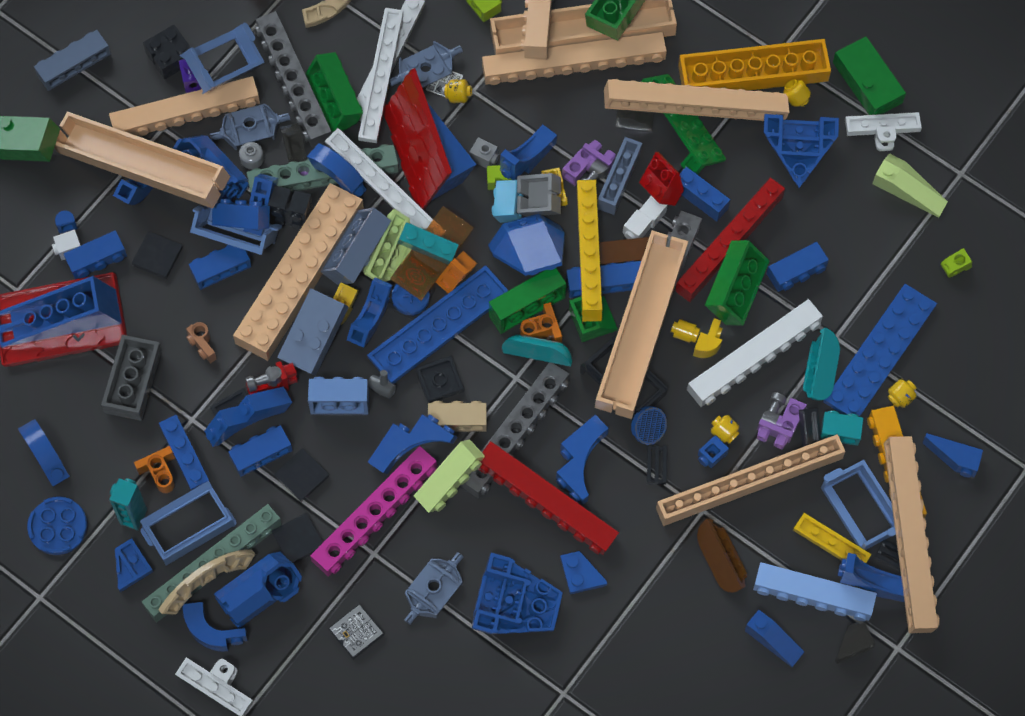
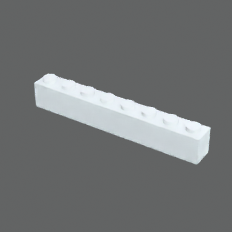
[687,299,823,407]

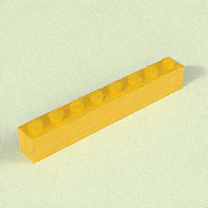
[577,180,602,322]

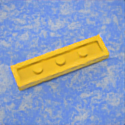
[793,513,871,563]

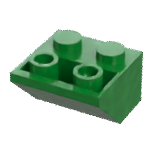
[569,296,618,342]

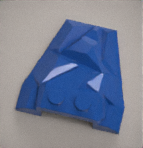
[472,553,563,634]

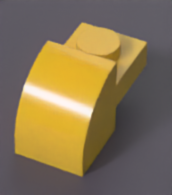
[333,282,359,325]
[693,318,723,358]

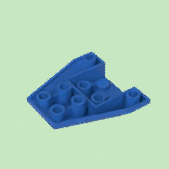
[488,214,565,276]

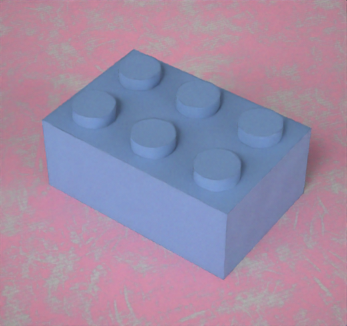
[308,377,369,414]

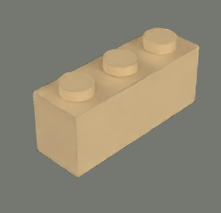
[428,401,486,432]

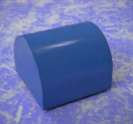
[55,211,78,234]

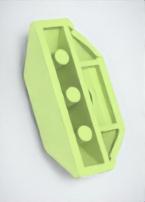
[363,209,412,282]

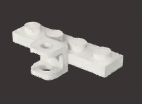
[845,112,922,151]
[175,657,253,716]

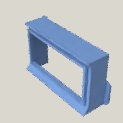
[180,23,264,94]
[190,206,282,255]
[821,460,896,550]
[140,481,237,565]

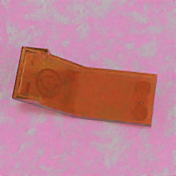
[390,206,474,301]

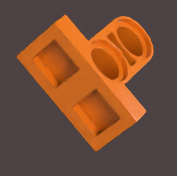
[436,251,477,293]
[520,302,562,343]
[134,446,175,493]

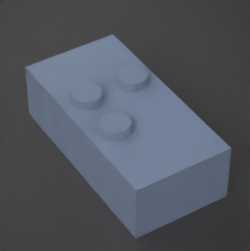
[321,208,391,285]
[277,288,349,376]

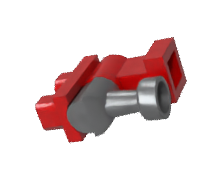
[245,361,297,395]

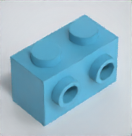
[492,180,523,223]

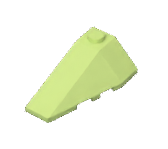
[873,154,948,218]

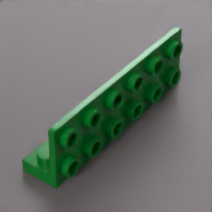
[641,74,726,175]

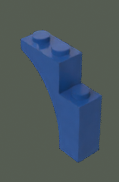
[500,124,557,180]
[204,386,292,447]
[368,414,458,474]
[556,414,609,506]
[837,553,905,602]

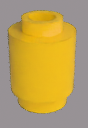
[671,319,700,343]

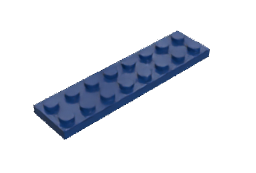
[367,265,508,384]
[823,284,937,417]

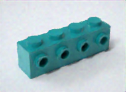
[109,478,147,530]

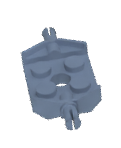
[389,41,463,88]
[210,104,290,150]
[404,552,464,625]

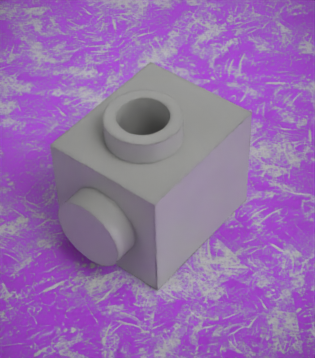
[469,137,499,168]

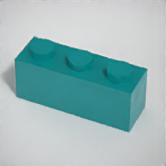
[398,222,459,265]

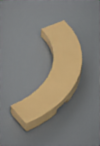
[302,0,351,28]
[158,550,255,614]

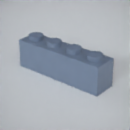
[34,30,111,91]
[597,137,642,215]

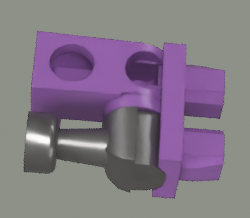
[562,140,616,186]
[757,392,807,450]

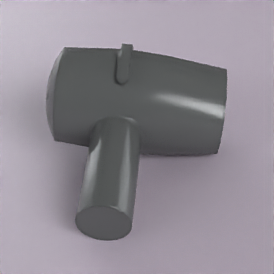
[368,370,396,399]

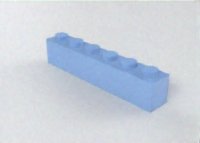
[753,562,877,621]

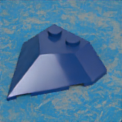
[764,114,839,188]

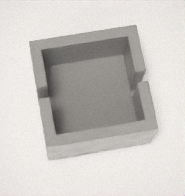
[517,173,561,217]

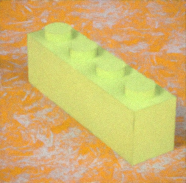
[414,440,485,513]

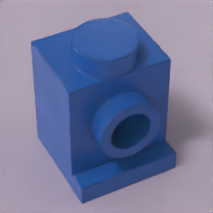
[698,435,729,468]

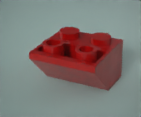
[639,152,684,206]

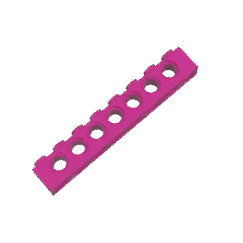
[310,446,437,577]

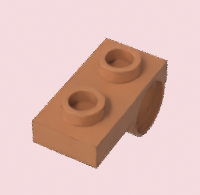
[186,322,216,364]

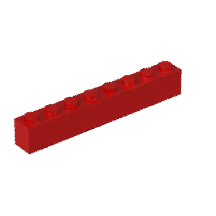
[675,177,785,302]
[478,441,619,555]

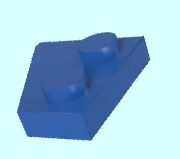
[115,538,153,592]
[560,551,607,595]

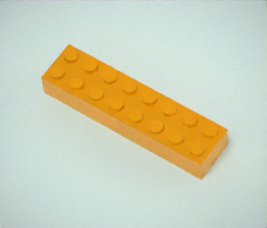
[678,39,831,91]

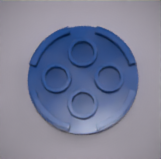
[27,497,88,555]

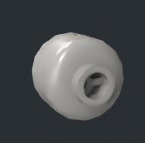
[239,142,264,169]

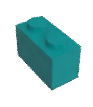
[820,411,863,446]

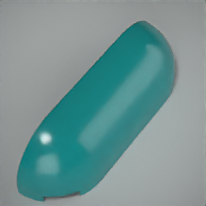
[803,328,840,400]
[502,335,572,367]

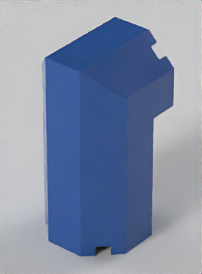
[172,135,249,202]
[214,552,302,629]

